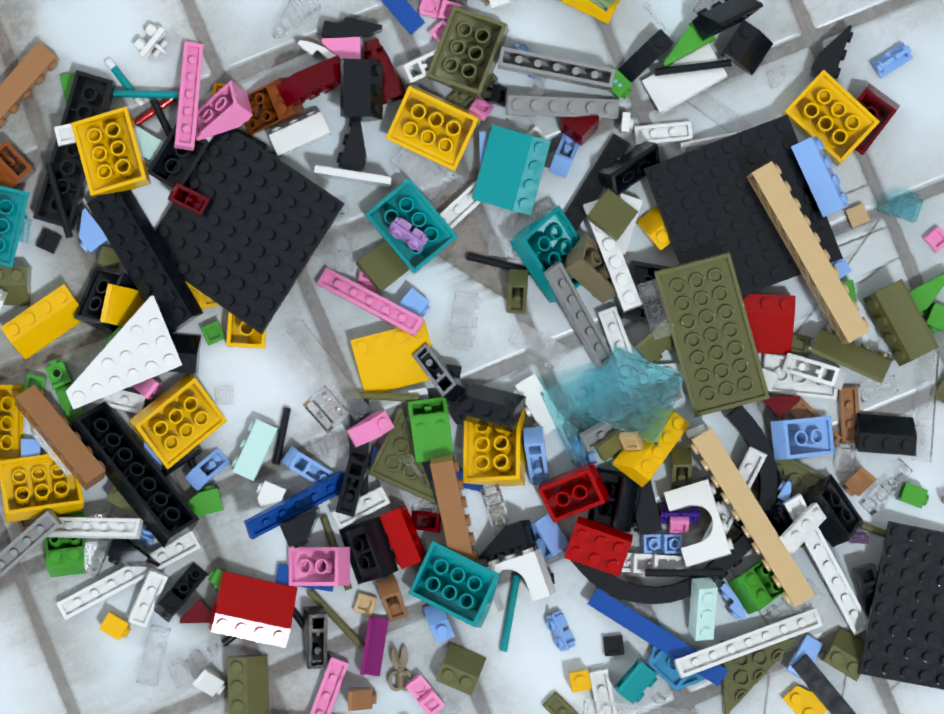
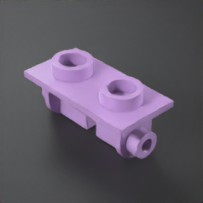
[388,217,429,252]

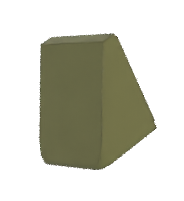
[97,246,120,270]

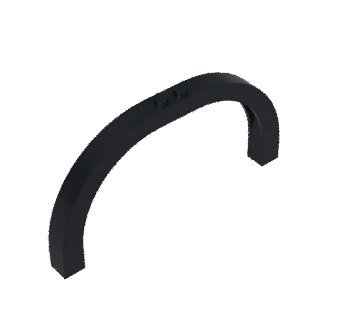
[570,406,778,604]

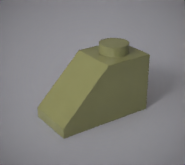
[507,269,528,314]
[670,448,692,490]

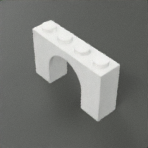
[664,479,734,568]
[485,547,556,616]

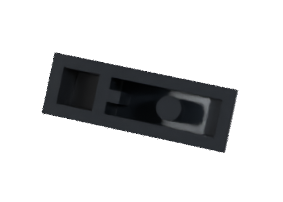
[618,29,673,83]
[412,343,467,402]
[335,452,371,517]
[632,479,662,535]
[103,539,160,567]
[303,605,328,669]

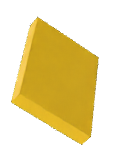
[100,284,145,327]

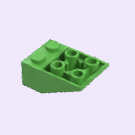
[408,397,454,463]
[46,512,89,577]
[728,559,784,614]

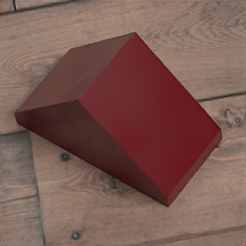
[560,115,599,146]
[168,182,210,216]
[761,396,800,419]
[412,509,442,533]
[180,598,213,623]

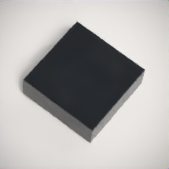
[36,229,62,254]
[603,635,624,656]

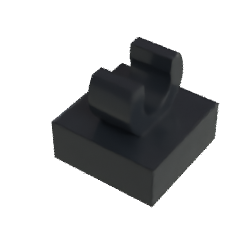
[484,84,507,107]

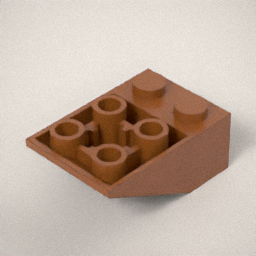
[244,77,305,136]
[0,140,36,189]

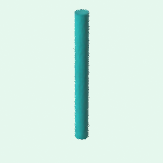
[113,90,179,99]
[500,575,521,652]

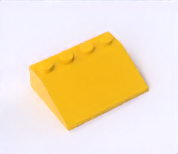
[781,70,880,166]
[385,84,481,171]
[71,106,151,196]
[350,321,432,393]
[128,374,227,470]
[463,409,526,486]
[0,454,84,523]

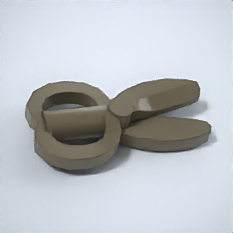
[388,646,413,692]

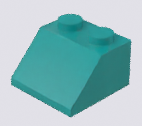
[614,658,658,704]

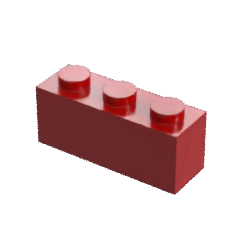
[380,505,426,569]

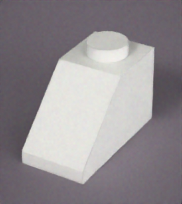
[193,666,226,697]

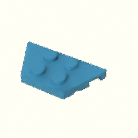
[647,624,705,691]

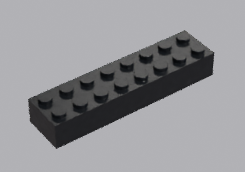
[33,70,116,230]
[87,190,203,334]
[71,402,199,548]

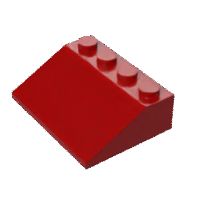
[742,294,796,354]
[208,571,298,648]

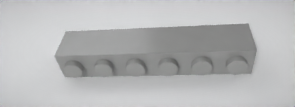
[498,46,616,91]

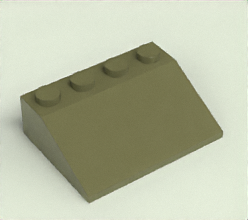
[426,6,509,100]

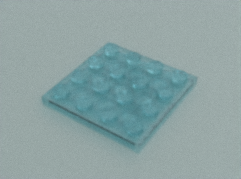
[585,347,685,445]
[540,363,628,463]

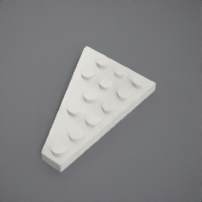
[66,295,182,409]

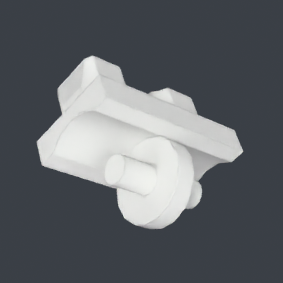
[134,24,168,60]

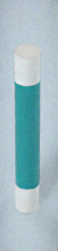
[105,58,146,107]

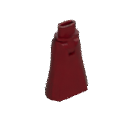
[364,38,406,105]

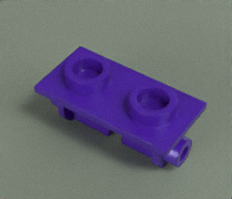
[660,505,700,524]

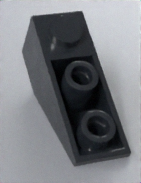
[809,25,853,79]
[336,119,367,172]
[478,519,536,562]
[154,562,208,623]
[852,563,877,619]

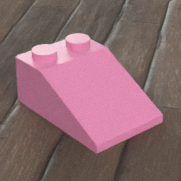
[195,80,253,141]
[289,547,350,586]

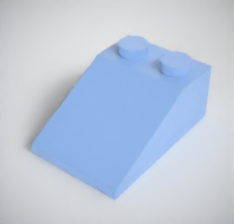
[770,416,835,460]

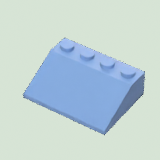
[791,136,849,217]

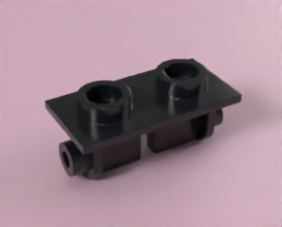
[765,504,793,537]

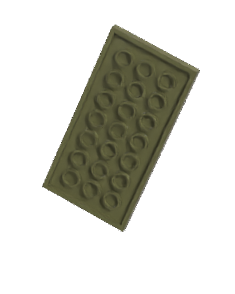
[654,251,770,417]

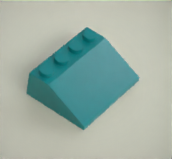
[472,124,551,215]
[365,178,458,275]
[0,186,30,268]
[509,205,581,303]
[408,541,501,628]

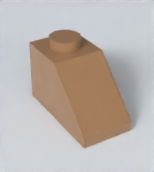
[841,466,877,497]
[376,575,408,621]
[348,687,377,711]

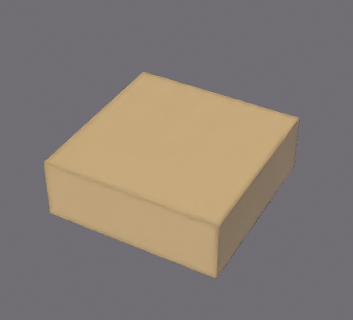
[845,203,870,228]
[619,432,644,450]
[353,592,377,616]

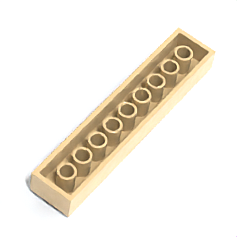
[746,161,869,345]
[690,427,815,607]

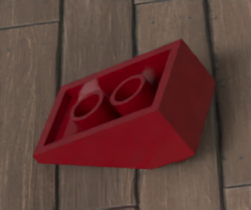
[855,83,900,155]

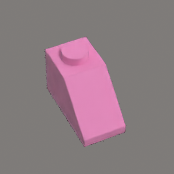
[322,37,362,59]
[133,377,164,400]
[346,411,394,447]

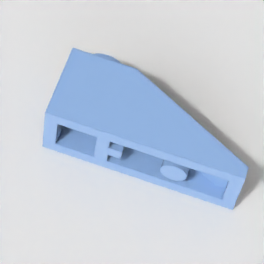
[523,426,549,485]
[281,446,335,484]

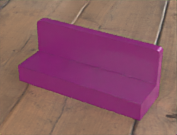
[360,616,389,677]

